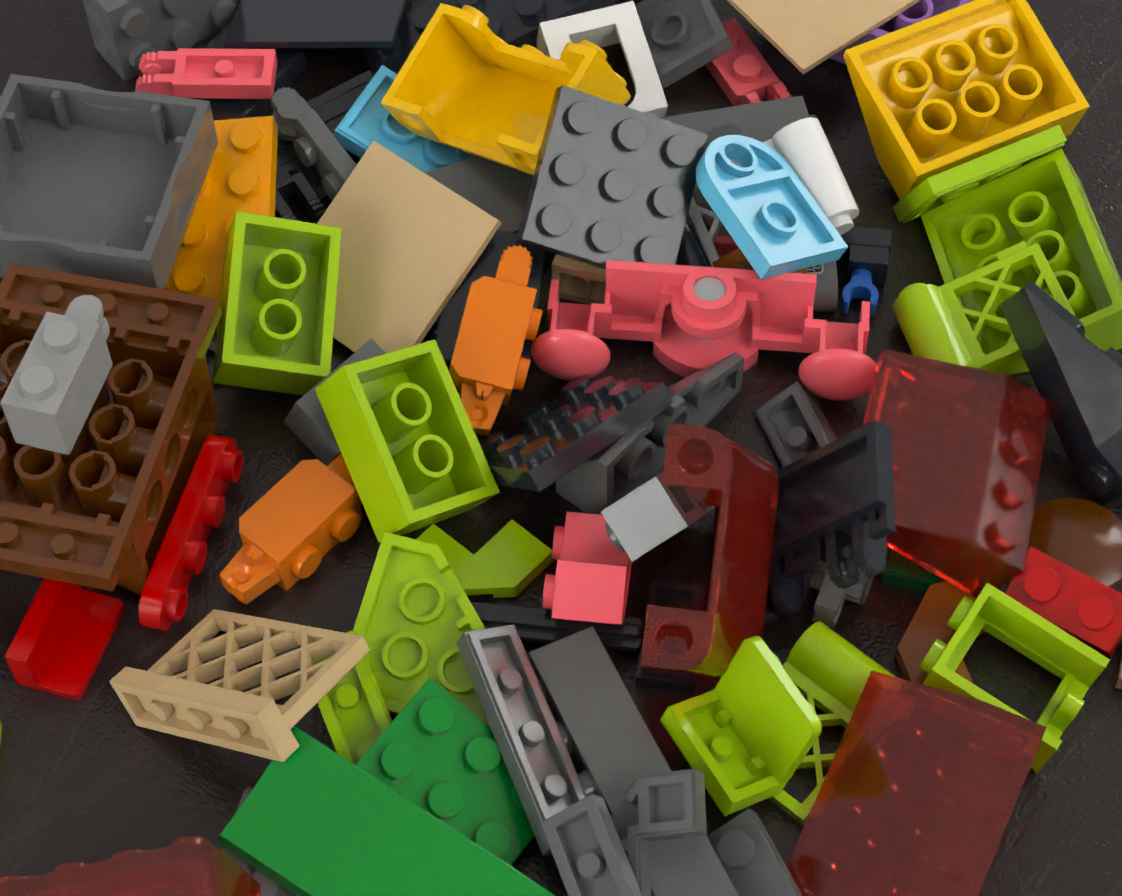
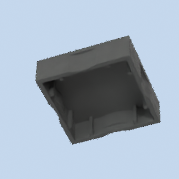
[0,74,218,290]

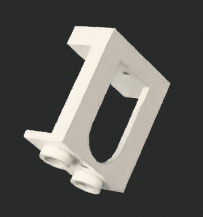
[536,1,668,118]

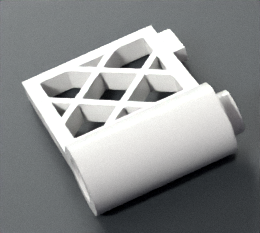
[688,117,860,267]

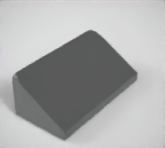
[754,381,837,467]

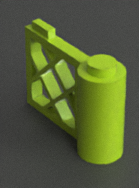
[892,240,1076,399]
[768,621,917,826]

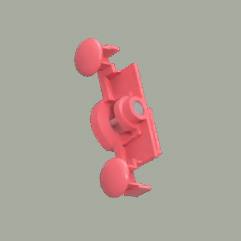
[531,234,880,401]

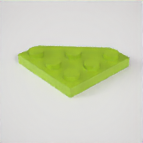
[353,532,490,727]

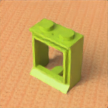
[917,583,1110,774]

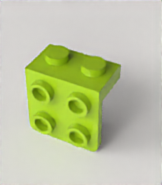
[660,636,822,816]

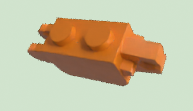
[449,244,543,436]
[220,454,363,605]

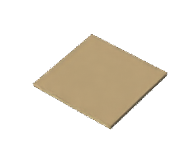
[727,0,921,74]
[317,140,502,353]

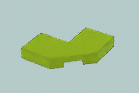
[416,519,554,598]

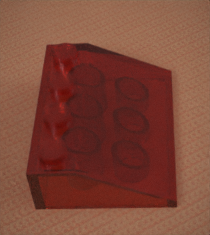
[862,349,1051,598]
[787,670,1046,896]

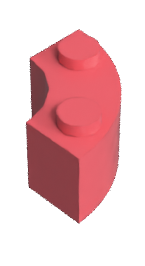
[543,512,632,625]

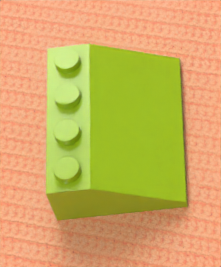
[921,148,1122,380]

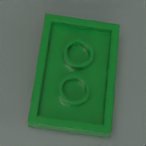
[356,677,534,866]

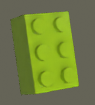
[212,211,342,396]
[315,339,500,543]

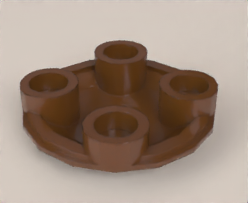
[1020,497,1122,590]

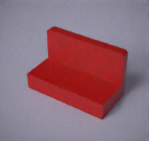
[4,578,125,701]

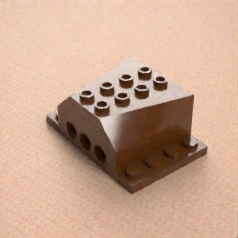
[0,263,222,595]

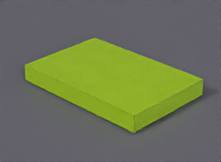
[892,124,1067,223]

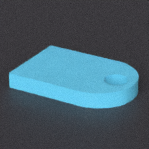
[696,135,848,280]

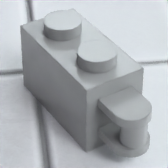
[0,295,113,455]

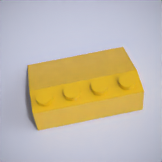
[843,0,1090,200]

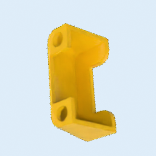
[381,3,631,175]

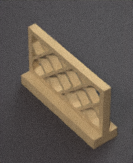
[109,609,370,762]

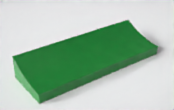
[218,726,556,896]

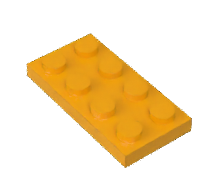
[166,116,278,302]

